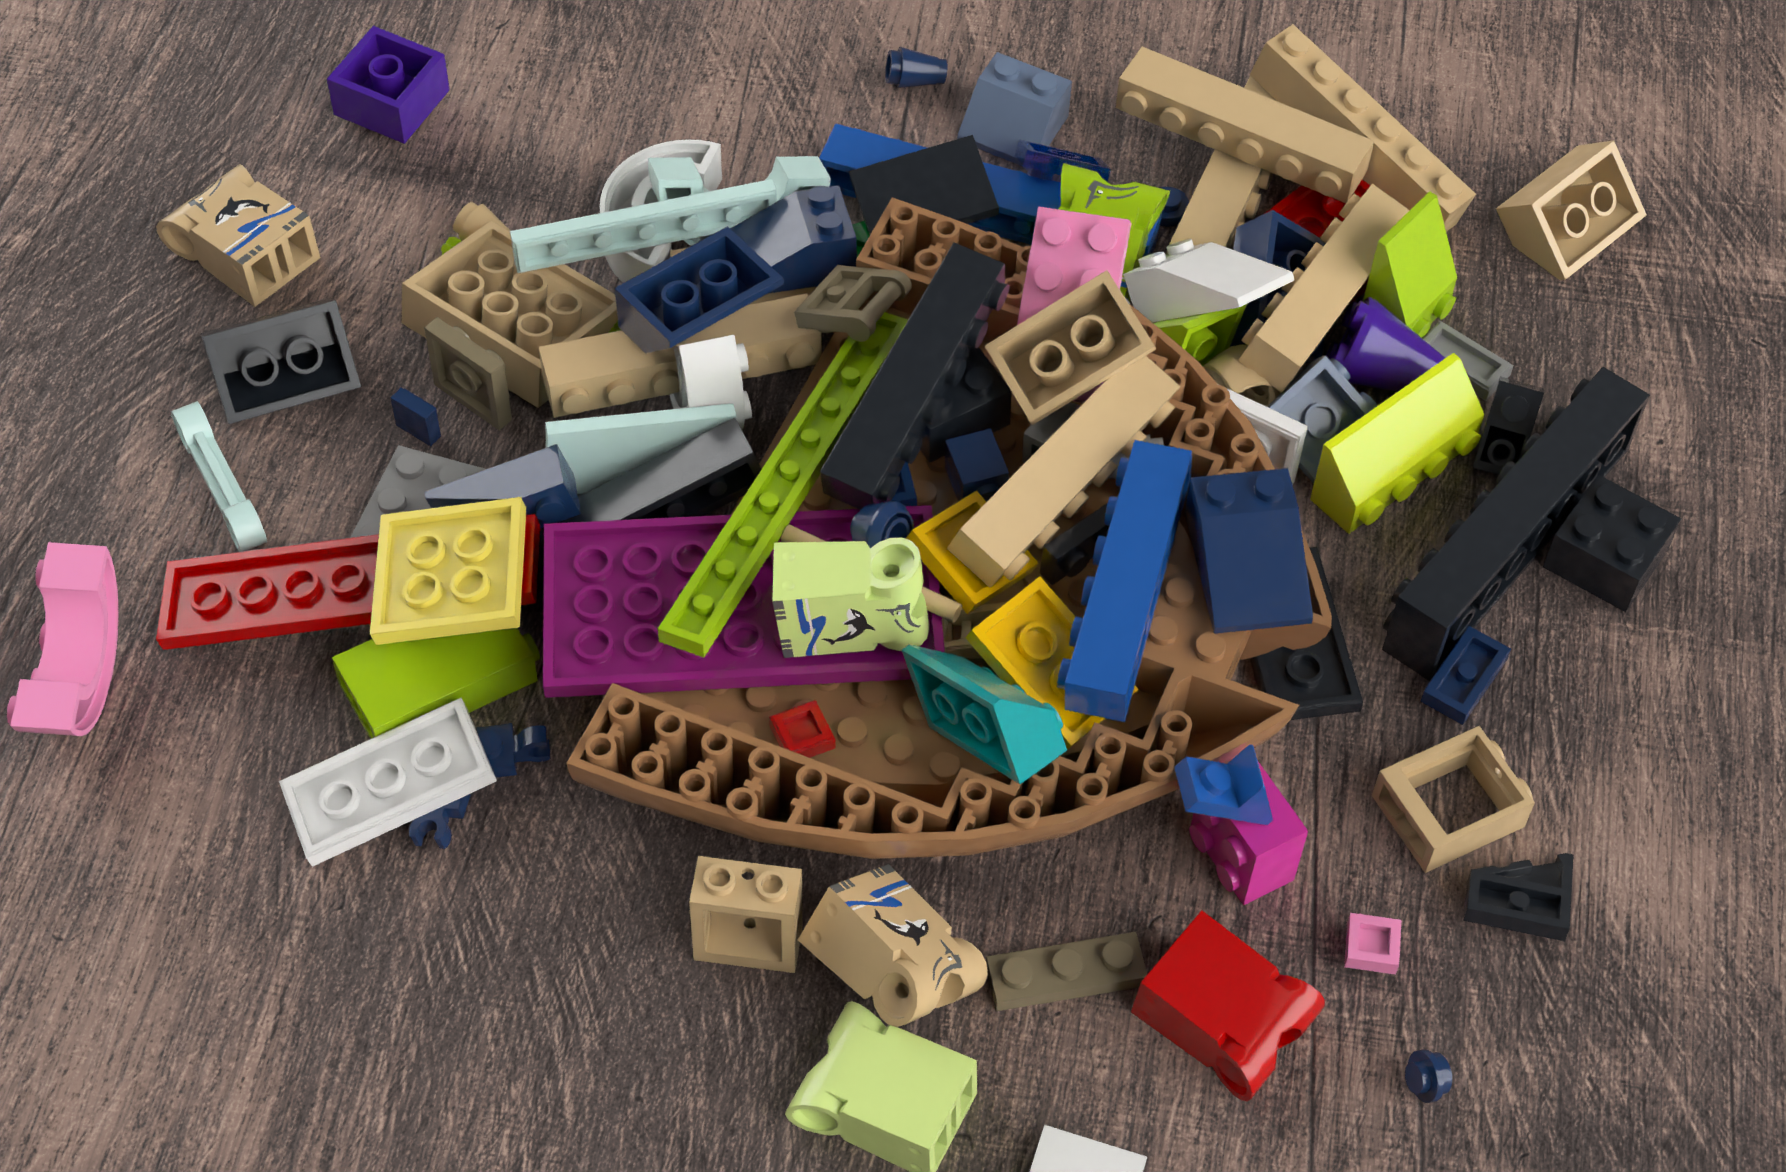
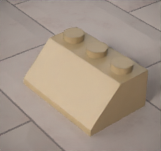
[1496,140,1647,280]
[985,270,1156,425]

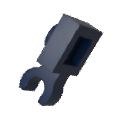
[475,723,551,778]

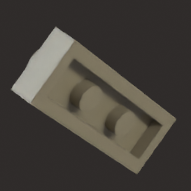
[986,932,1147,1011]

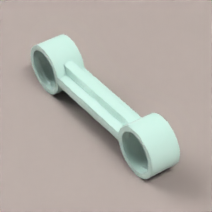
[171,401,267,552]

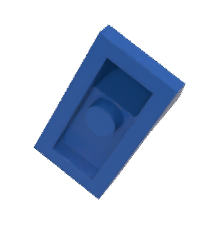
[1174,745,1273,825]

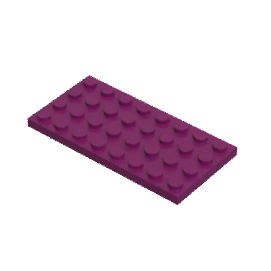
[543,505,945,698]

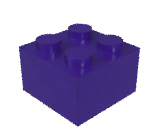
[327,26,450,144]

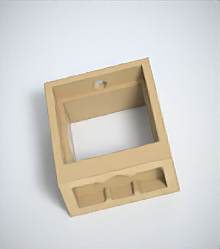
[1372,726,1535,873]
[689,856,803,973]

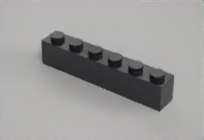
[820,242,1009,510]
[521,418,762,608]

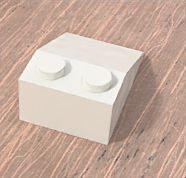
[1123,239,1294,323]

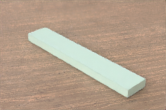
[510,179,777,273]

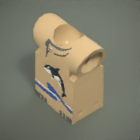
[156,164,320,307]
[798,864,988,1027]

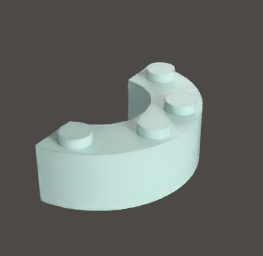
[648,156,831,246]

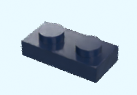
[1420,626,1511,725]

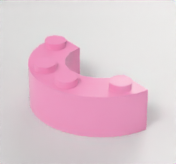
[7,542,118,736]

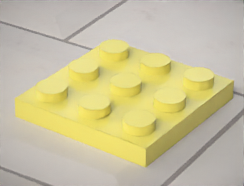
[370,497,526,645]

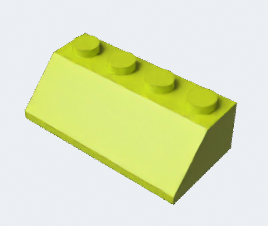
[1310,353,1485,534]

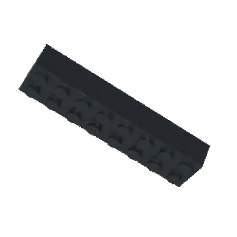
[1382,367,1650,681]

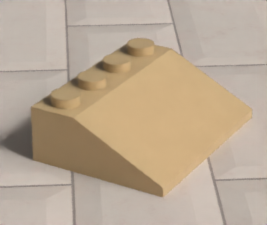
[402,220,618,408]

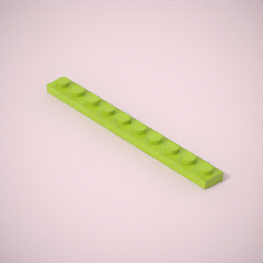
[658,312,909,658]

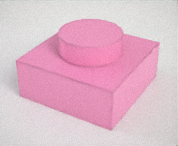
[1344,913,1401,975]

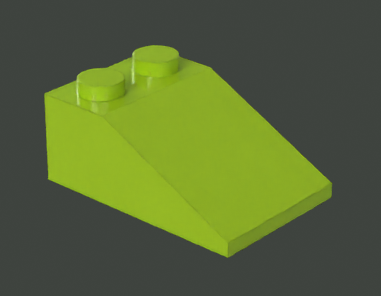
[1363,191,1457,338]

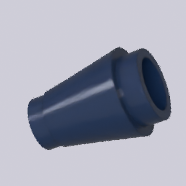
[885,47,948,88]

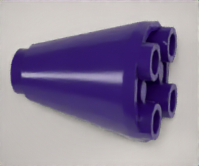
[1325,297,1445,393]

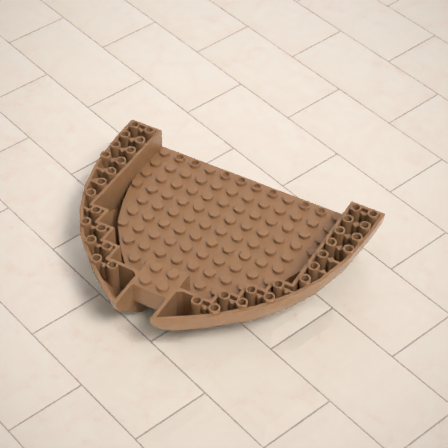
[566,198,1332,859]

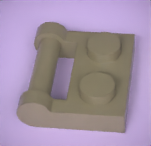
[794,265,911,342]

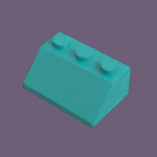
[902,644,1067,784]

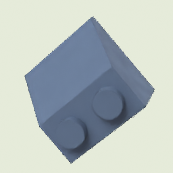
[957,52,1072,170]

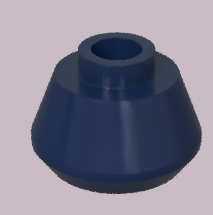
[850,501,914,548]

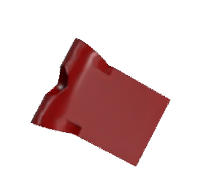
[1131,910,1325,1102]

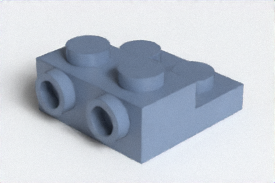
[1267,356,1378,484]

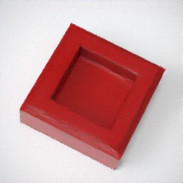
[769,700,836,758]

